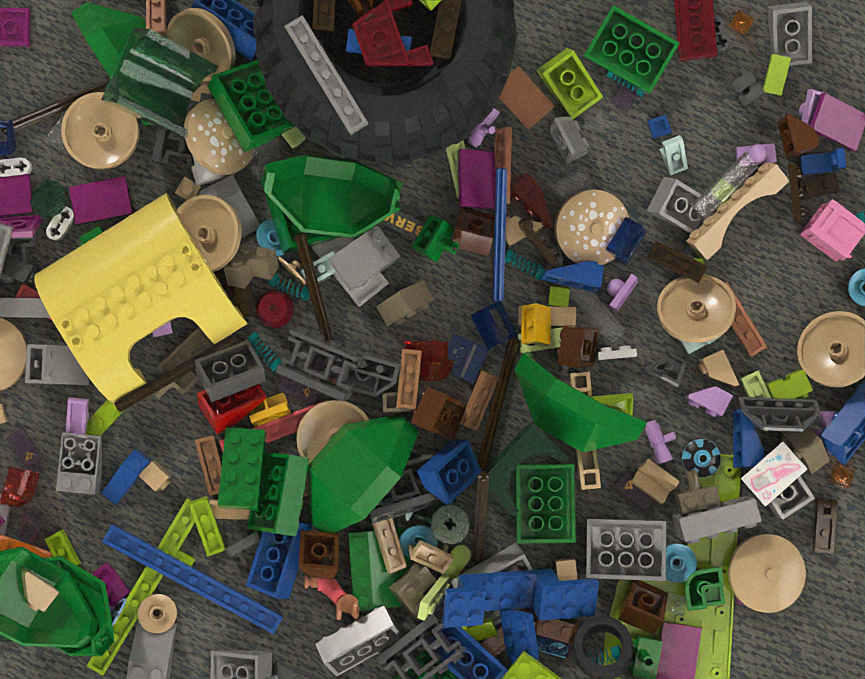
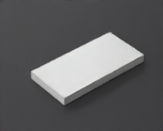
[312,237,389,307]

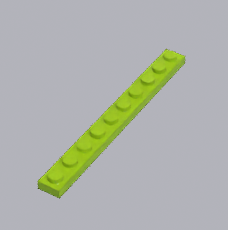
[87,498,195,675]

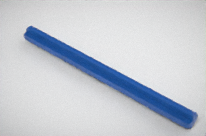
[493,168,507,301]

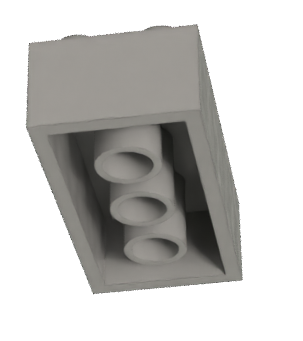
[672,496,761,544]
[316,606,404,676]

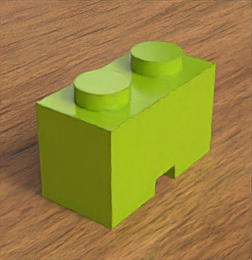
[765,369,813,399]

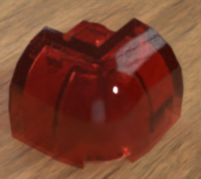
[404,340,453,381]
[0,466,40,507]

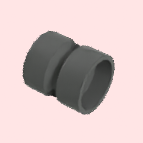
[730,71,765,107]

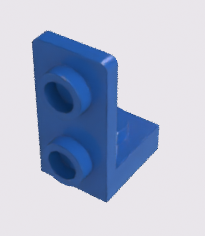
[800,148,846,175]

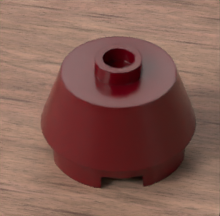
[256,290,294,328]

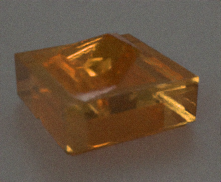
[729,10,754,35]
[829,464,855,489]

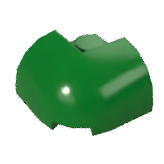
[685,566,725,611]

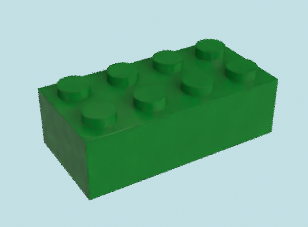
[218,427,267,511]

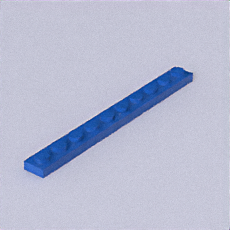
[102,524,283,634]

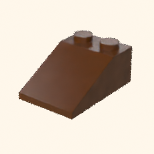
[411,386,467,440]

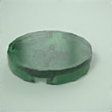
[30,180,68,218]

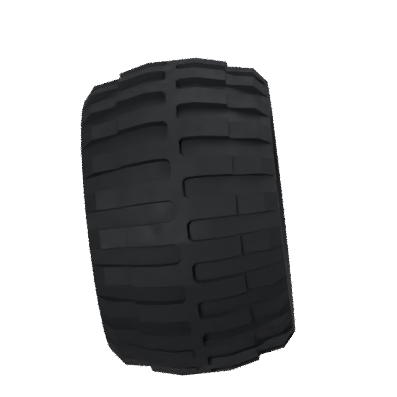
[253,0,517,166]

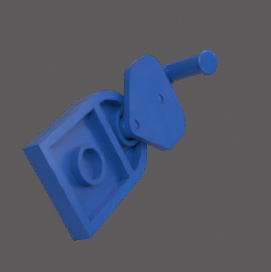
[500,609,539,664]

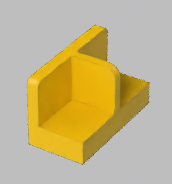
[521,303,551,345]
[249,392,291,427]

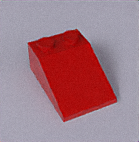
[197,384,267,434]

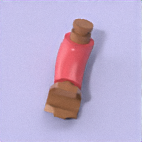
[304,574,360,620]

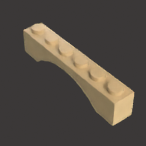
[686,162,789,260]
[568,372,601,490]

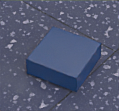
[647,115,672,139]

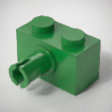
[411,214,459,263]
[628,634,663,679]

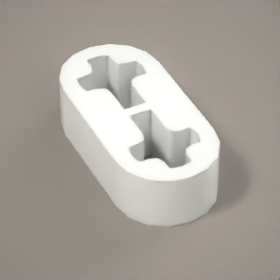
[0,158,32,177]
[46,207,75,241]

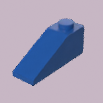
[540,261,604,293]
[733,409,765,469]
[102,449,153,505]

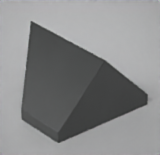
[641,353,687,388]

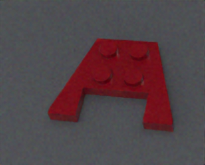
[352,0,433,66]

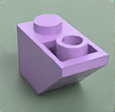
[685,386,733,417]

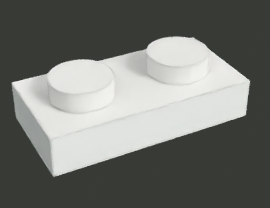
[596,346,637,360]

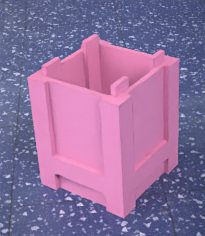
[799,199,865,262]

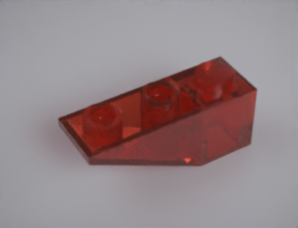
[510,172,554,231]

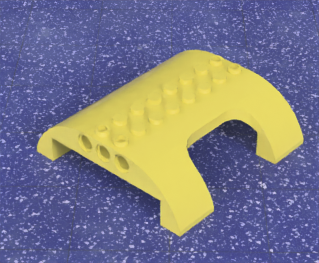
[34,193,248,405]

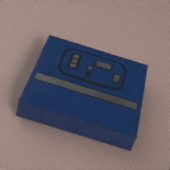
[439,334,489,384]

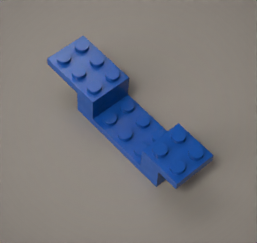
[442,569,599,628]

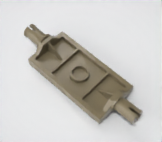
[153,327,239,399]

